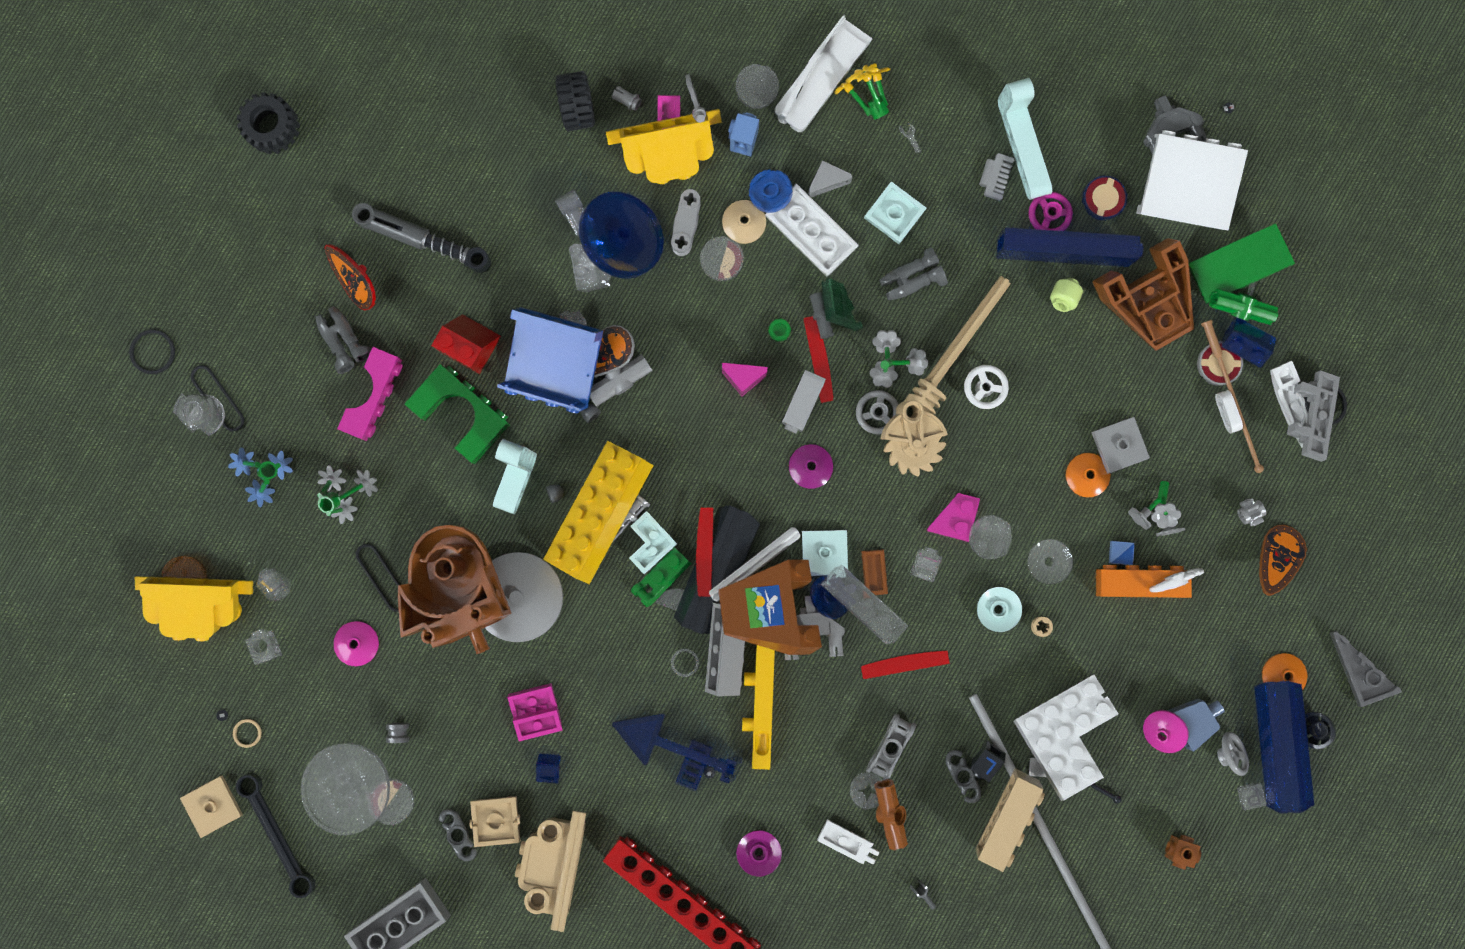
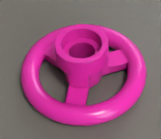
[1029,192,1073,235]

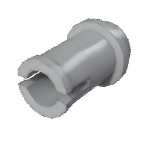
[612,86,642,111]

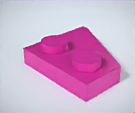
[927,493,980,542]

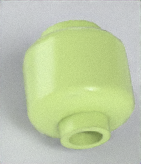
[1050,278,1083,312]

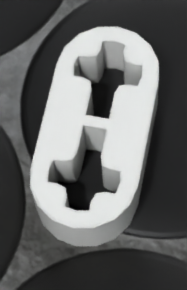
[1215,390,1243,433]

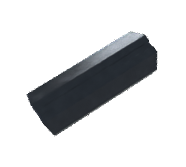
[674,506,760,634]

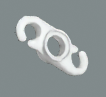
[1149,568,1204,592]

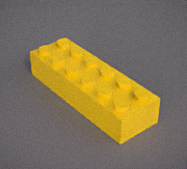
[543,441,654,584]

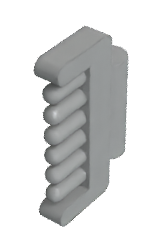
[979,153,1014,201]

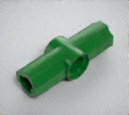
[1209,288,1278,325]

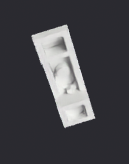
[1270,361,1308,448]

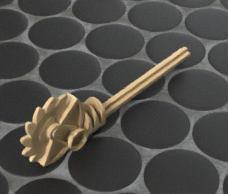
[881,276,1010,476]

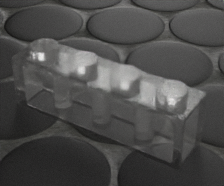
[821,565,908,644]

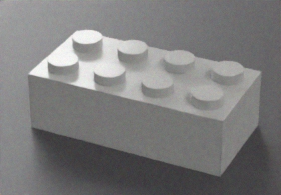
[344,878,451,949]

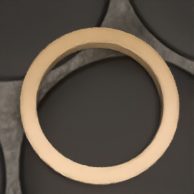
[233,719,262,748]

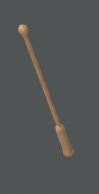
[1201,320,1264,473]

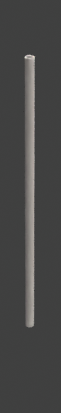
[969,694,1111,949]

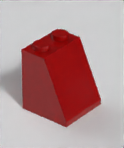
[431,314,501,375]

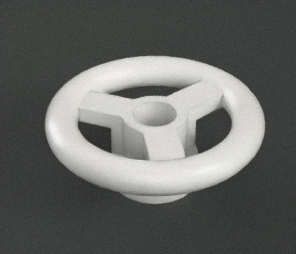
[964,365,1009,409]

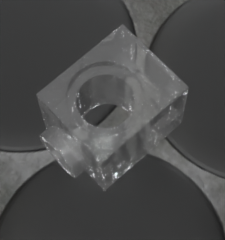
[910,547,942,582]
[245,629,282,665]

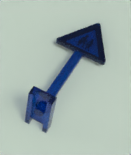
[612,714,742,784]

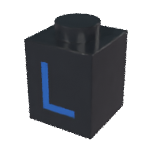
[970,741,1006,782]

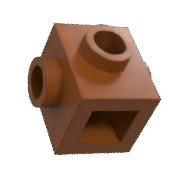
[1165,834,1201,870]

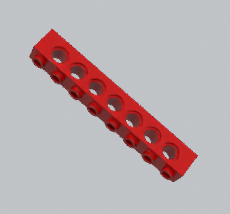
[603,836,762,949]

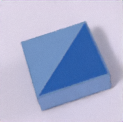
[1109,541,1134,565]

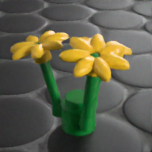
[835,64,890,120]

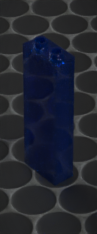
[996,227,1143,267]

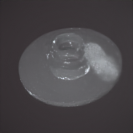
[1028,539,1073,584]

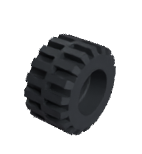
[555,71,595,132]
[237,92,300,154]

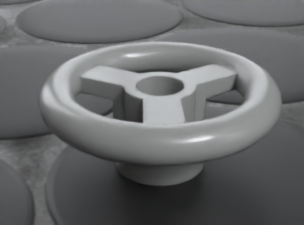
[856,390,898,434]
[1217,731,1249,776]

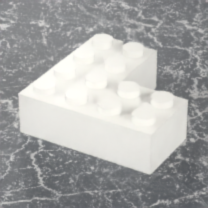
[1013,675,1118,801]

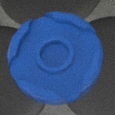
[749,170,793,213]

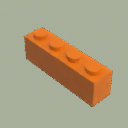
[1096,565,1192,598]

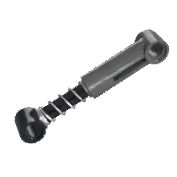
[352,203,491,273]

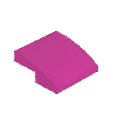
[507,683,563,741]

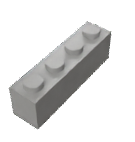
[705,602,745,696]

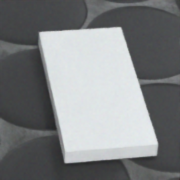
[765,184,859,277]

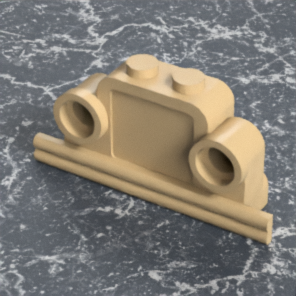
[515,810,586,932]

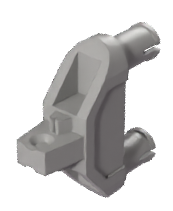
[785,595,845,660]

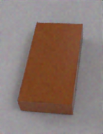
[861,550,888,596]

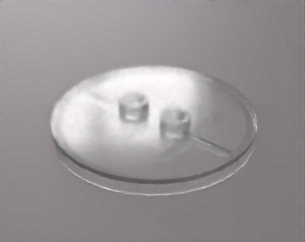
[301,743,390,835]

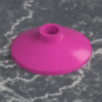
[334,621,379,666]
[1143,710,1189,753]

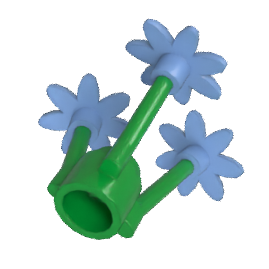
[228,448,293,507]

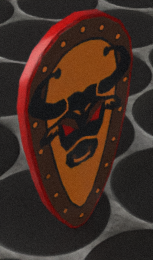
[325,244,376,310]

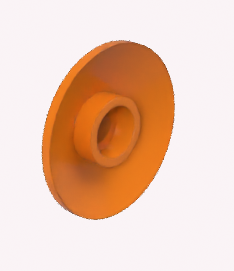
[1066,453,1110,497]
[1262,653,1307,698]

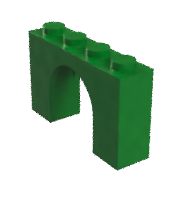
[405,364,510,464]

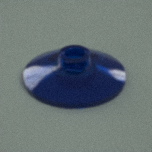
[810,575,850,619]

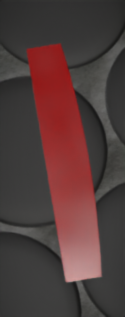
[803,316,833,403]
[696,508,713,597]
[861,651,950,679]

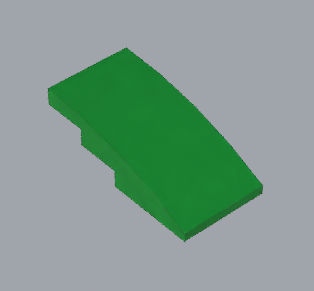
[1189,224,1295,304]

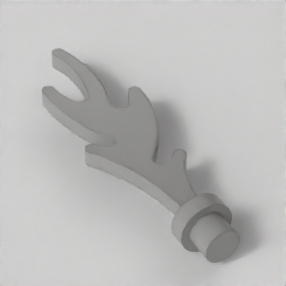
[685,74,706,123]

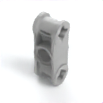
[671,189,700,256]
[866,713,916,780]

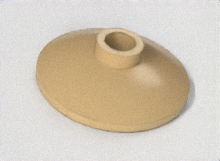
[722,200,766,244]

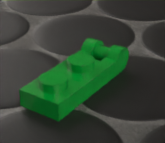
[631,547,691,607]

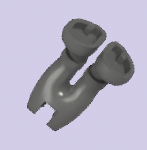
[879,247,948,300]
[315,306,372,374]

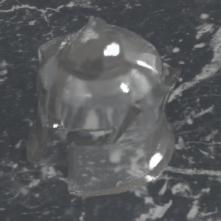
[173,393,225,436]

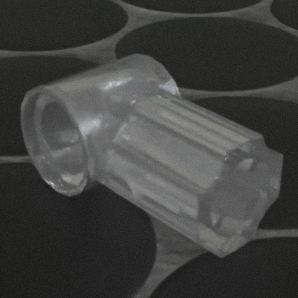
[555,189,594,237]

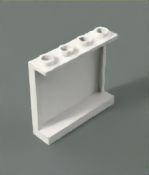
[1136,130,1248,230]

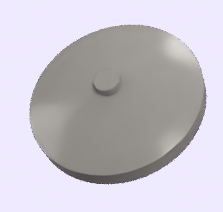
[485,552,563,642]

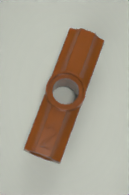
[874,779,908,850]

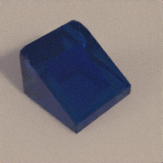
[536,754,561,783]

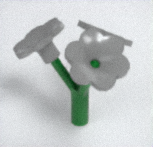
[870,330,928,388]
[1128,481,1185,536]

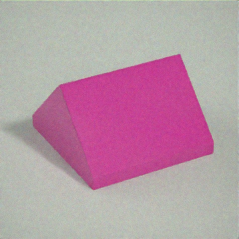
[722,363,767,396]

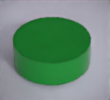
[768,319,791,342]

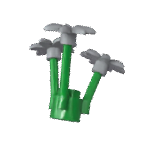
[317,465,378,524]

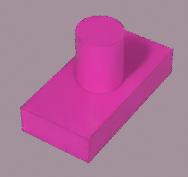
[657,95,680,121]

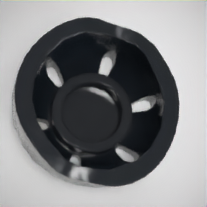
[1296,712,1336,749]

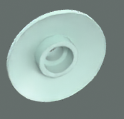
[977,587,1022,632]

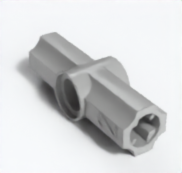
[590,354,652,407]

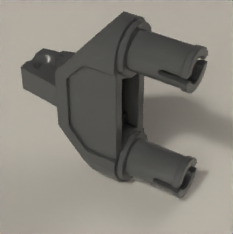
[1143,95,1207,156]

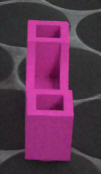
[337,347,402,441]

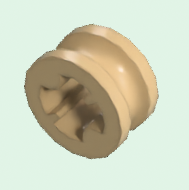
[1031,616,1053,637]

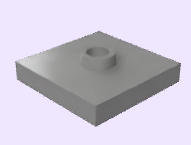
[1091,417,1150,474]

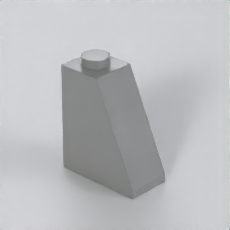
[782,370,826,434]

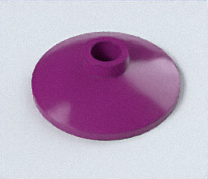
[789,444,833,489]
[736,830,782,877]

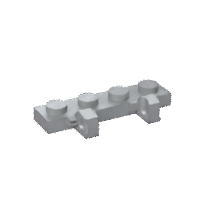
[1287,370,1340,462]

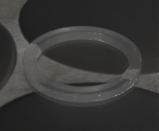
[671,649,699,677]

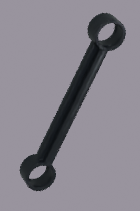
[236,773,315,898]

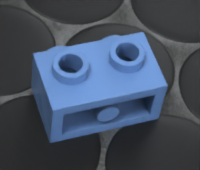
[728,113,759,157]

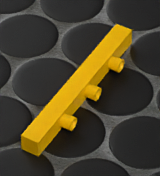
[742,645,775,770]

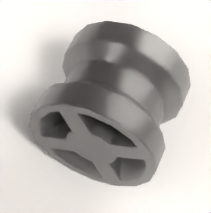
[386,723,409,743]

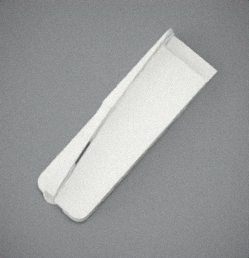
[775,15,872,132]

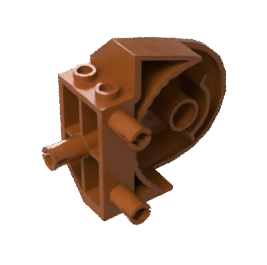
[398,525,512,655]

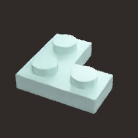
[629,511,677,574]

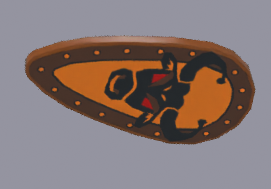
[1259,525,1307,596]

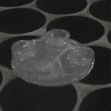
[969,515,1012,559]

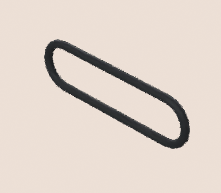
[191,365,244,432]
[356,544,400,612]

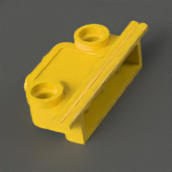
[606,109,722,184]
[135,576,253,641]

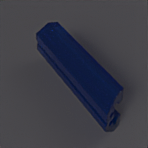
[1254,681,1314,813]

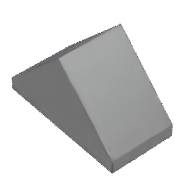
[808,161,852,197]

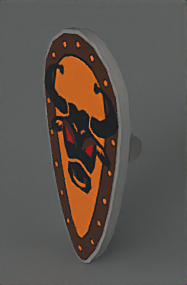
[594,325,635,377]

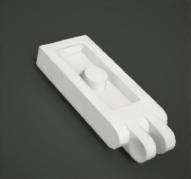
[817,819,879,864]

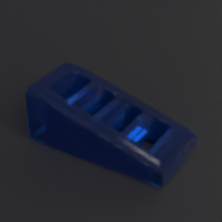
[675,740,713,792]

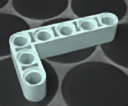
[998,78,1052,200]
[493,439,537,514]

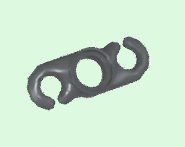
[945,750,981,803]
[439,809,477,861]

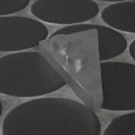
[1330,631,1402,707]

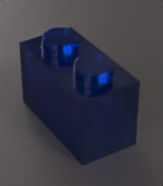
[1221,317,1276,368]

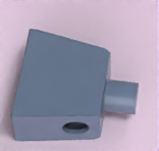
[1167,699,1225,751]

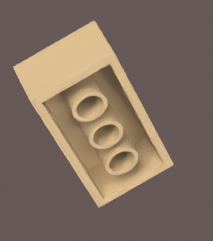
[976,768,1045,872]

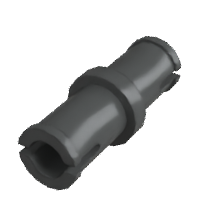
[809,292,834,339]

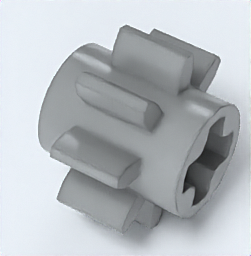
[1237,498,1266,526]

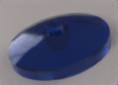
[579,192,664,279]

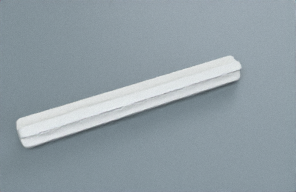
[709,527,801,602]

